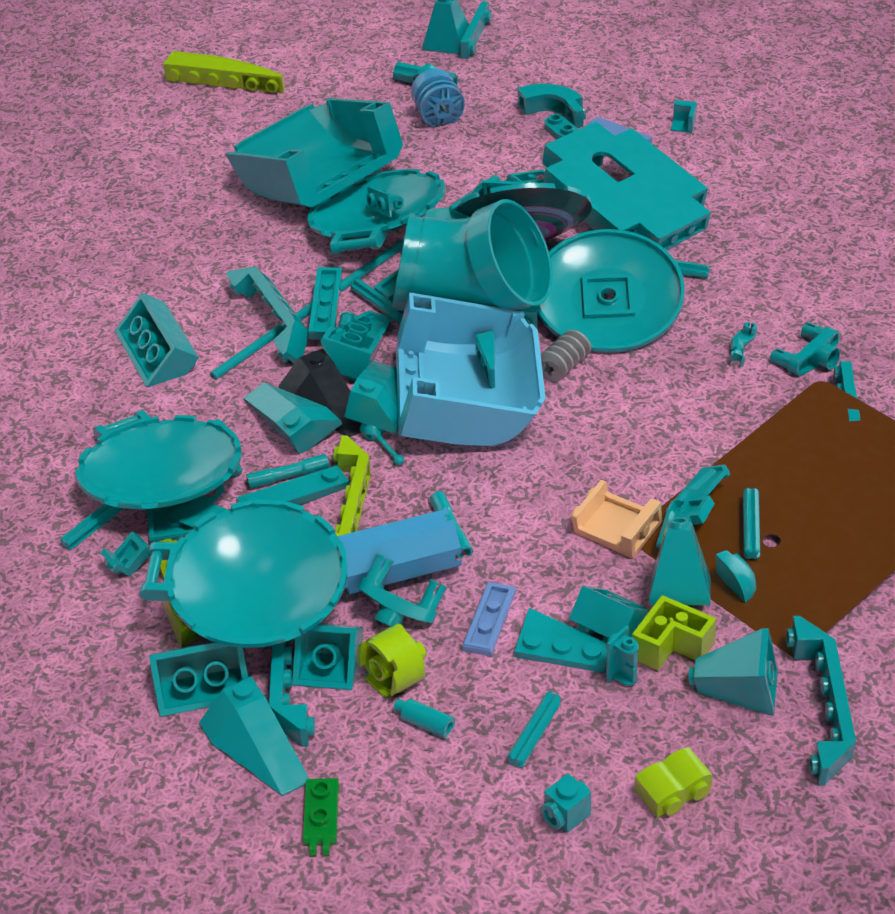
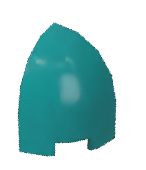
[716,551,757,603]

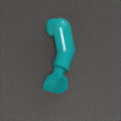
[728,322,757,367]

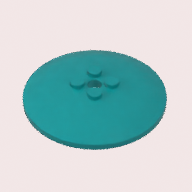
[535,229,685,353]

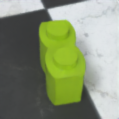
[635,747,712,818]

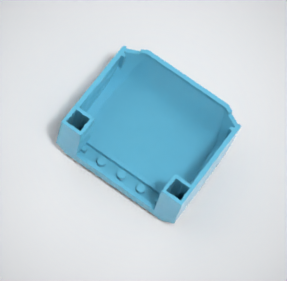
[396,292,546,446]

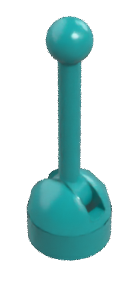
[360,423,404,466]

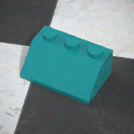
[149,641,248,717]

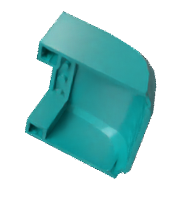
[226,98,403,207]

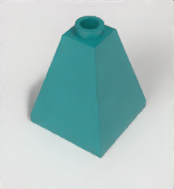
[422,0,469,55]
[649,517,711,605]
[689,628,778,716]

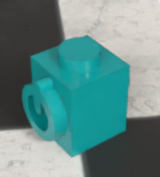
[540,773,591,833]

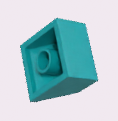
[569,585,651,643]
[292,623,363,690]

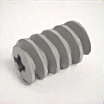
[540,330,591,383]

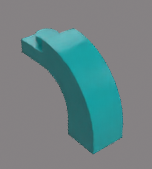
[517,84,586,128]

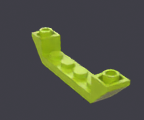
[334,435,371,536]

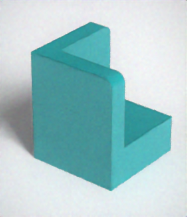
[670,100,697,133]

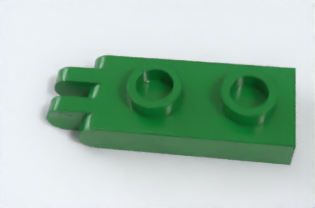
[303,778,339,857]

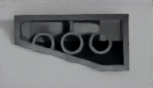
[279,348,362,437]

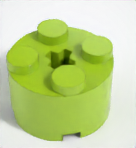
[357,623,427,697]

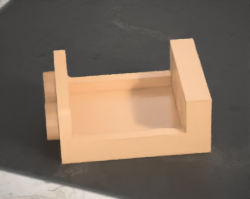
[571,480,662,559]

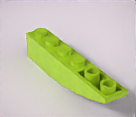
[163,51,285,94]

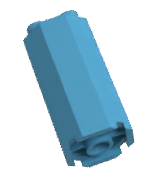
[338,509,462,594]

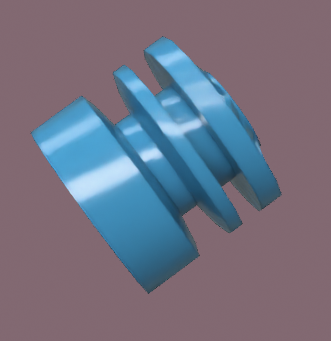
[411,68,465,127]

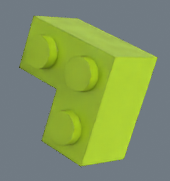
[632,595,717,671]

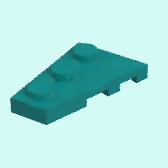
[514,608,607,673]

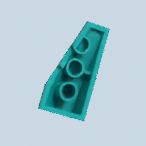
[321,310,392,381]
[344,360,398,434]
[244,382,342,454]
[199,676,310,796]

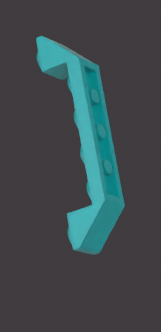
[226,266,309,364]
[786,616,856,786]
[269,639,315,747]

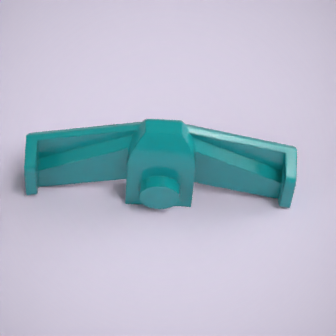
[656,465,730,549]

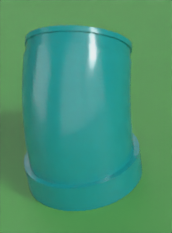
[391,199,552,312]

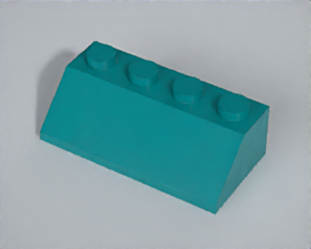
[115,292,199,388]

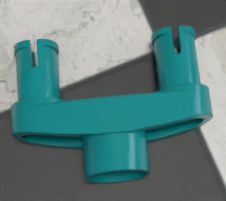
[770,322,840,376]
[358,553,448,626]

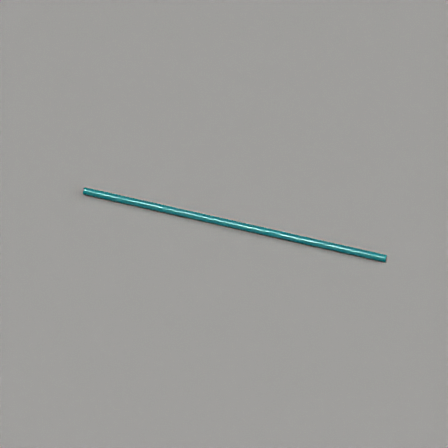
[210,175,500,380]

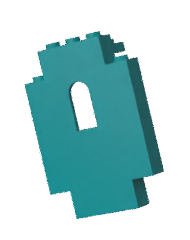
[542,121,711,251]

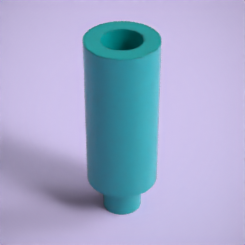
[393,698,455,739]

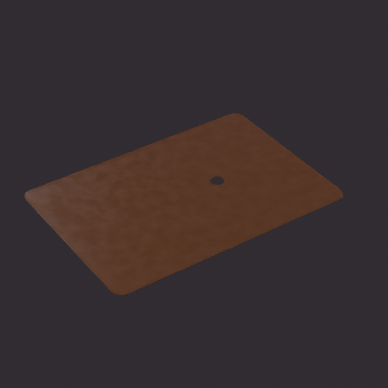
[640,381,895,658]

